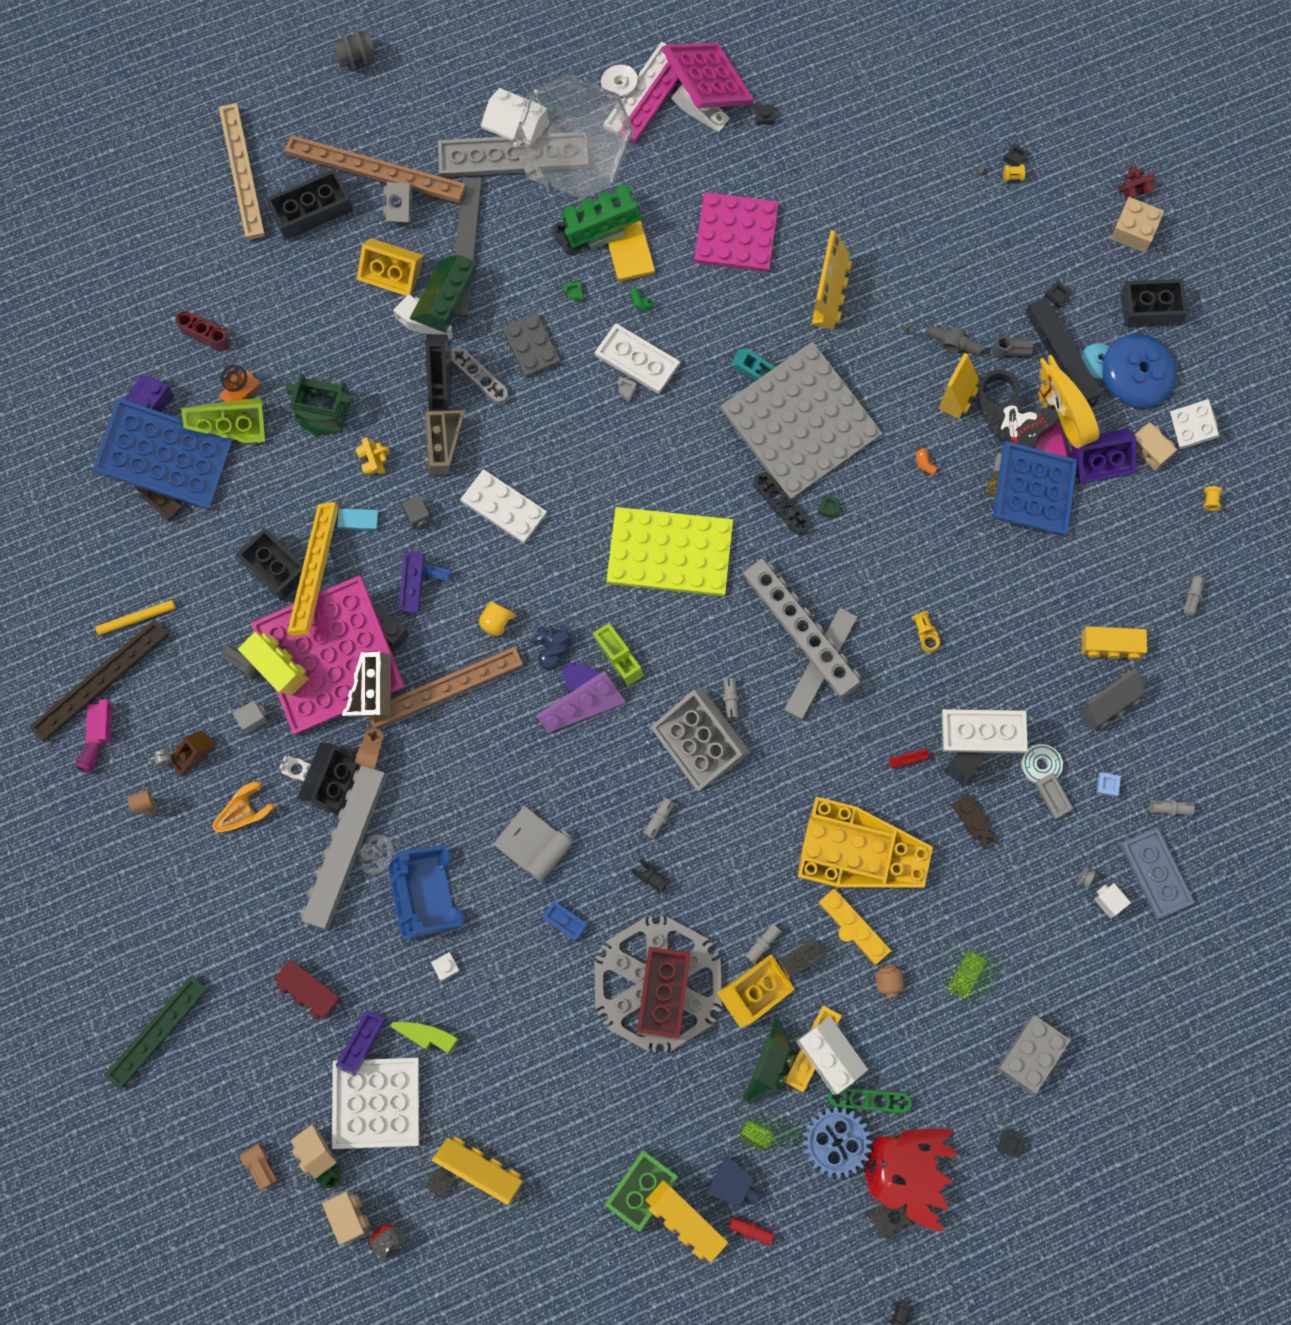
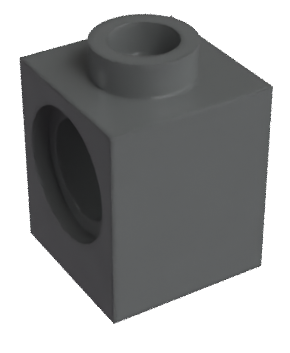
[401,495,431,530]

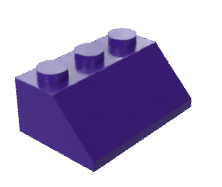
[108,375,174,422]
[1071,428,1137,483]

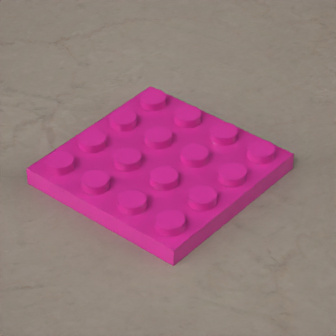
[662,43,754,108]
[694,192,779,272]

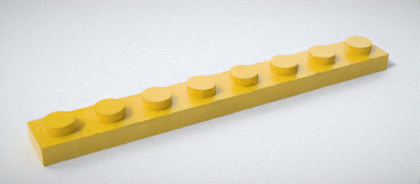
[287,502,339,636]

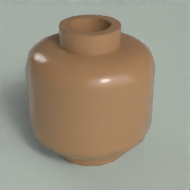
[875,965,904,997]

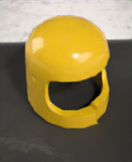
[479,601,516,636]

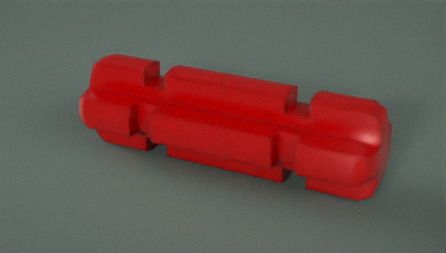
[889,748,929,769]

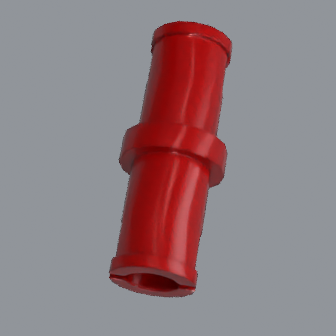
[728,1216,774,1246]

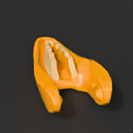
[212,782,275,832]

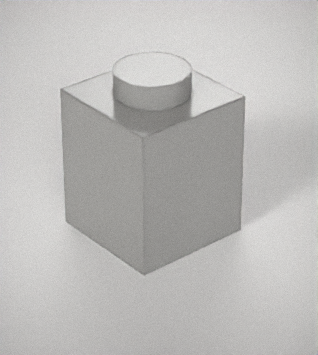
[233,700,267,735]

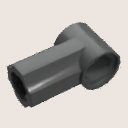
[992,334,1033,359]
[221,642,258,679]

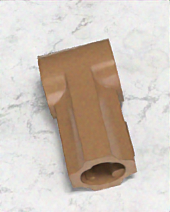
[127,790,158,817]
[239,1143,278,1191]

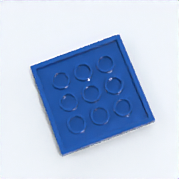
[993,441,1077,536]

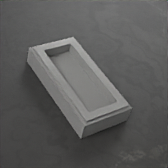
[1034,773,1073,819]

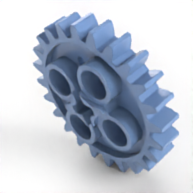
[801,1107,872,1179]

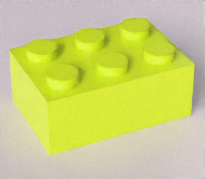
[238,632,309,696]

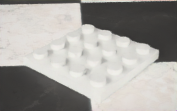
[332,1058,420,1149]

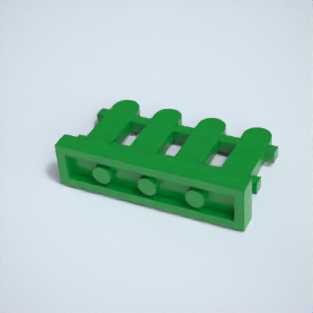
[561,185,643,248]

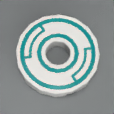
[1021,744,1063,783]

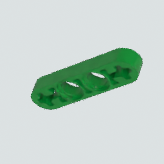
[827,1088,912,1113]

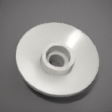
[601,65,638,97]

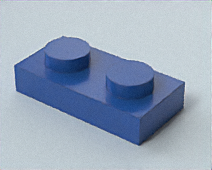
[541,900,588,942]

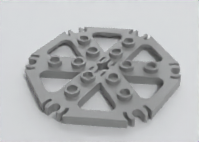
[594,916,722,1053]

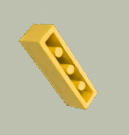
[646,1180,728,1263]

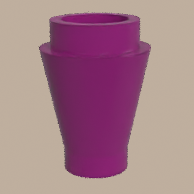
[75,742,101,774]

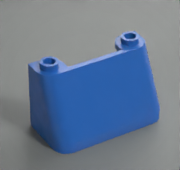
[388,845,464,940]

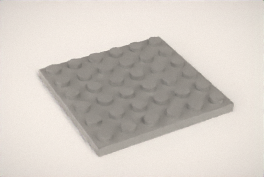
[720,341,882,499]

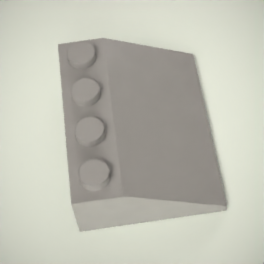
[650,689,751,792]

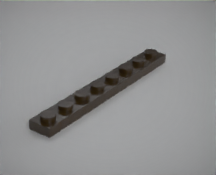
[29,619,169,743]

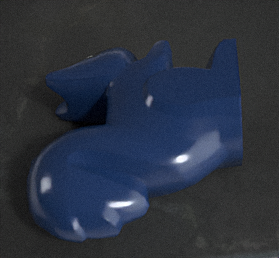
[531,623,572,670]

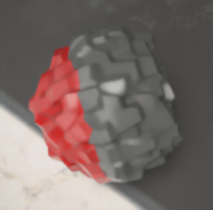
[371,1224,406,1260]

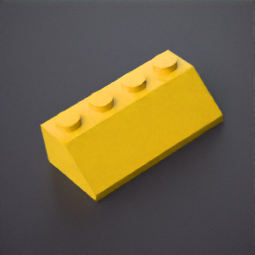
[432,1136,524,1205]

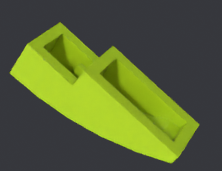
[592,623,644,687]
[390,1022,459,1054]

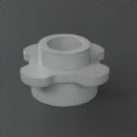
[150,749,174,766]

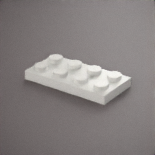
[595,323,680,394]
[460,469,547,544]
[942,710,1028,753]

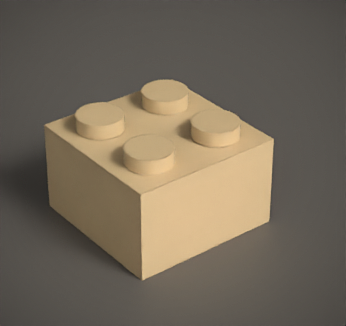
[1110,197,1164,253]
[322,1192,371,1245]

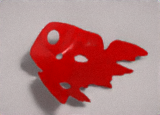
[865,1128,958,1231]

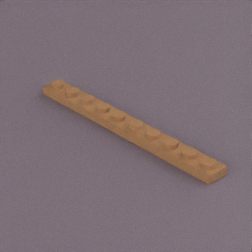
[284,135,466,204]

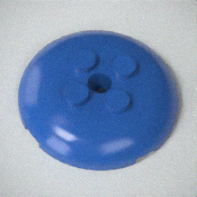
[1102,334,1177,409]

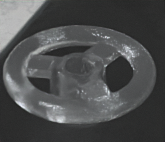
[359,834,393,875]

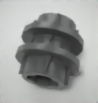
[333,28,376,70]

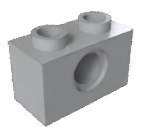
[383,182,412,222]

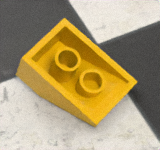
[939,353,979,419]
[717,954,795,1028]

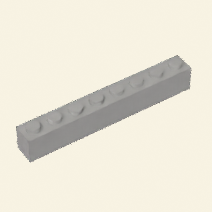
[300,765,387,931]

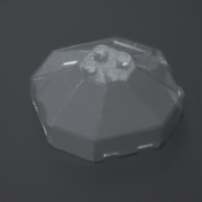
[512,73,634,198]

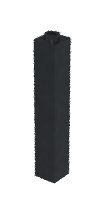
[1025,297,1102,407]

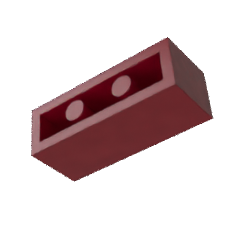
[273,959,342,1020]

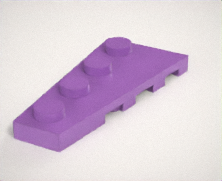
[537,671,626,733]

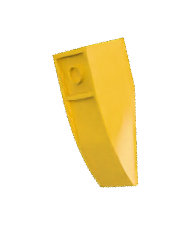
[798,797,933,888]

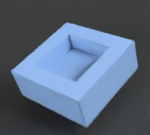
[1096,772,1121,797]

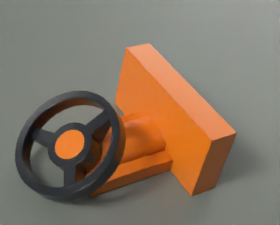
[219,364,262,402]

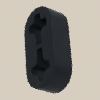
[553,222,581,255]

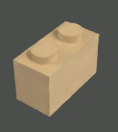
[1135,422,1177,471]
[291,1125,336,1179]

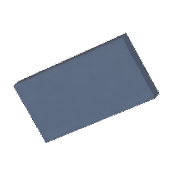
[1120,828,1195,920]

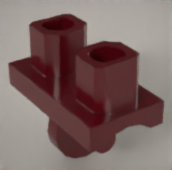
[1117,166,1156,200]

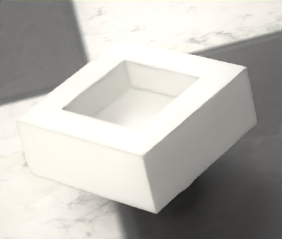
[431,952,460,982]

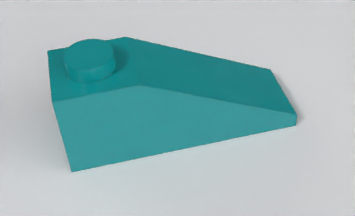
[730,348,775,381]

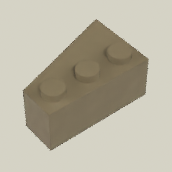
[424,410,465,475]
[342,652,391,717]

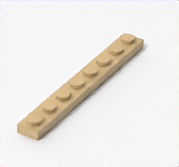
[219,103,265,240]

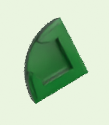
[562,282,584,302]

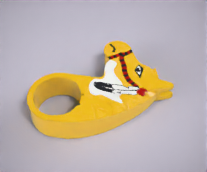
[1038,355,1099,448]

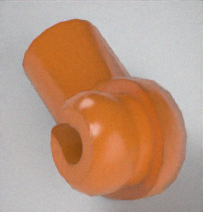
[915,448,938,476]

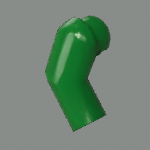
[630,288,653,312]

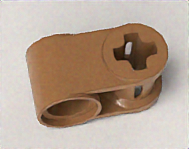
[355,728,383,769]

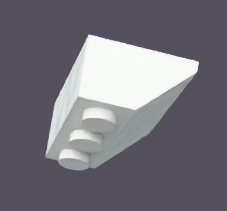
[481,88,548,147]
[796,1017,868,1095]

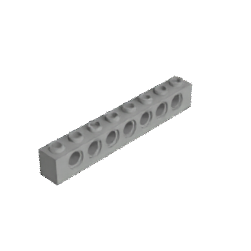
[743,559,861,700]

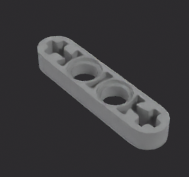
[452,348,508,405]

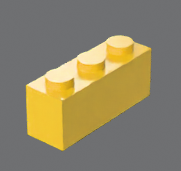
[1081,626,1147,660]

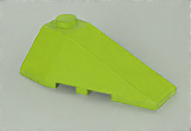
[181,398,265,443]

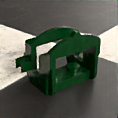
[285,374,352,437]

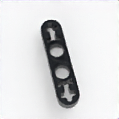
[754,472,810,535]

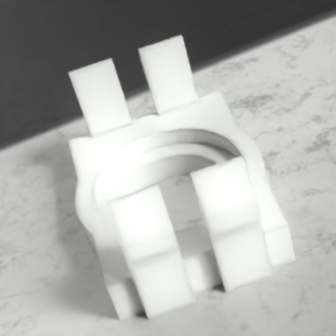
[279,756,311,782]

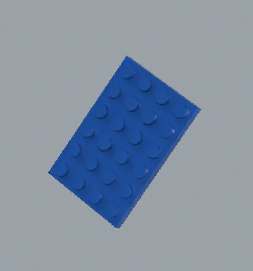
[92,398,232,510]

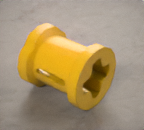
[1003,164,1025,182]
[1203,486,1222,511]

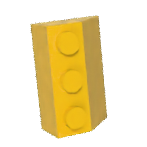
[356,238,424,296]

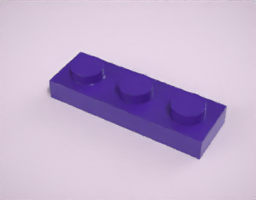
[398,551,425,613]
[336,1010,386,1076]

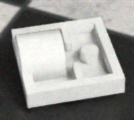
[1170,399,1220,449]

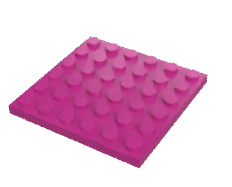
[251,575,405,735]

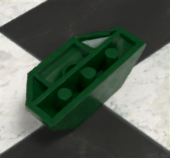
[743,1019,795,1104]

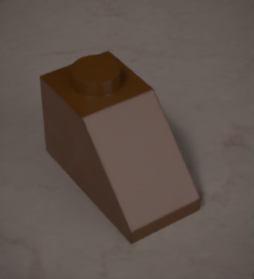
[170,730,215,777]

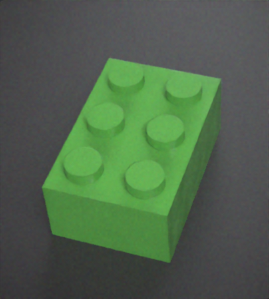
[604,1151,678,1232]

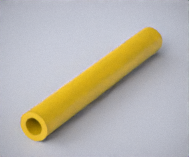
[95,600,176,636]

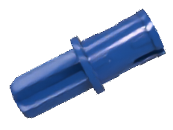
[423,563,452,581]

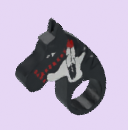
[979,370,1057,448]

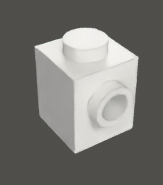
[1094,883,1131,919]

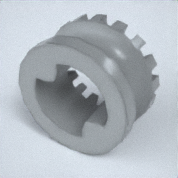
[1077,867,1095,888]

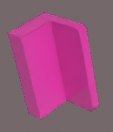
[85,700,113,744]

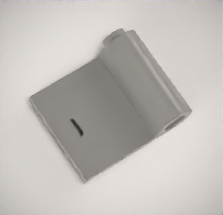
[493,806,573,883]

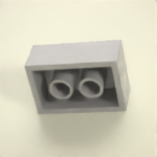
[996,1015,1071,1095]

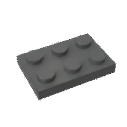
[502,313,561,378]

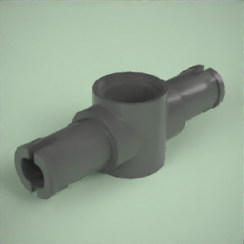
[925,324,983,356]

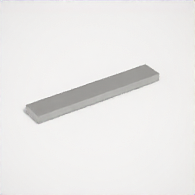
[784,608,857,720]

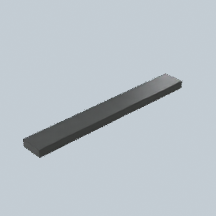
[454,177,482,318]

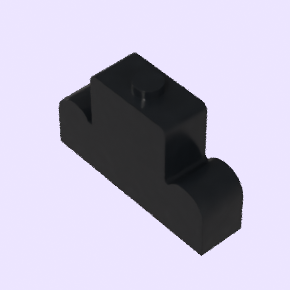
[425,334,452,411]

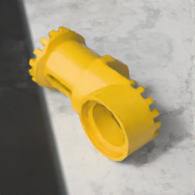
[912,611,940,653]

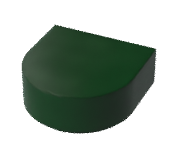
[817,495,840,518]

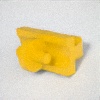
[356,437,390,475]

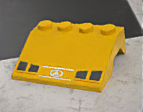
[812,230,852,329]

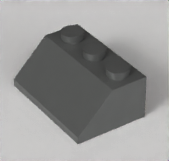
[1078,668,1145,731]

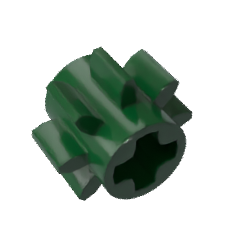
[315,1164,343,1188]

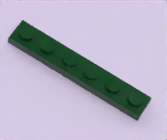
[104,975,208,1090]

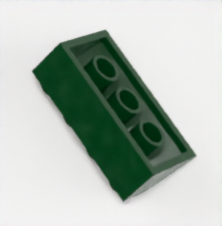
[410,255,476,333]

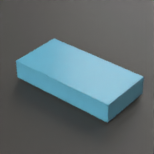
[337,509,379,531]

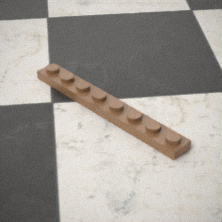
[369,647,523,729]

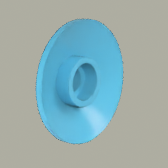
[1081,343,1110,380]

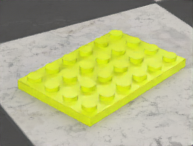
[606,507,733,596]

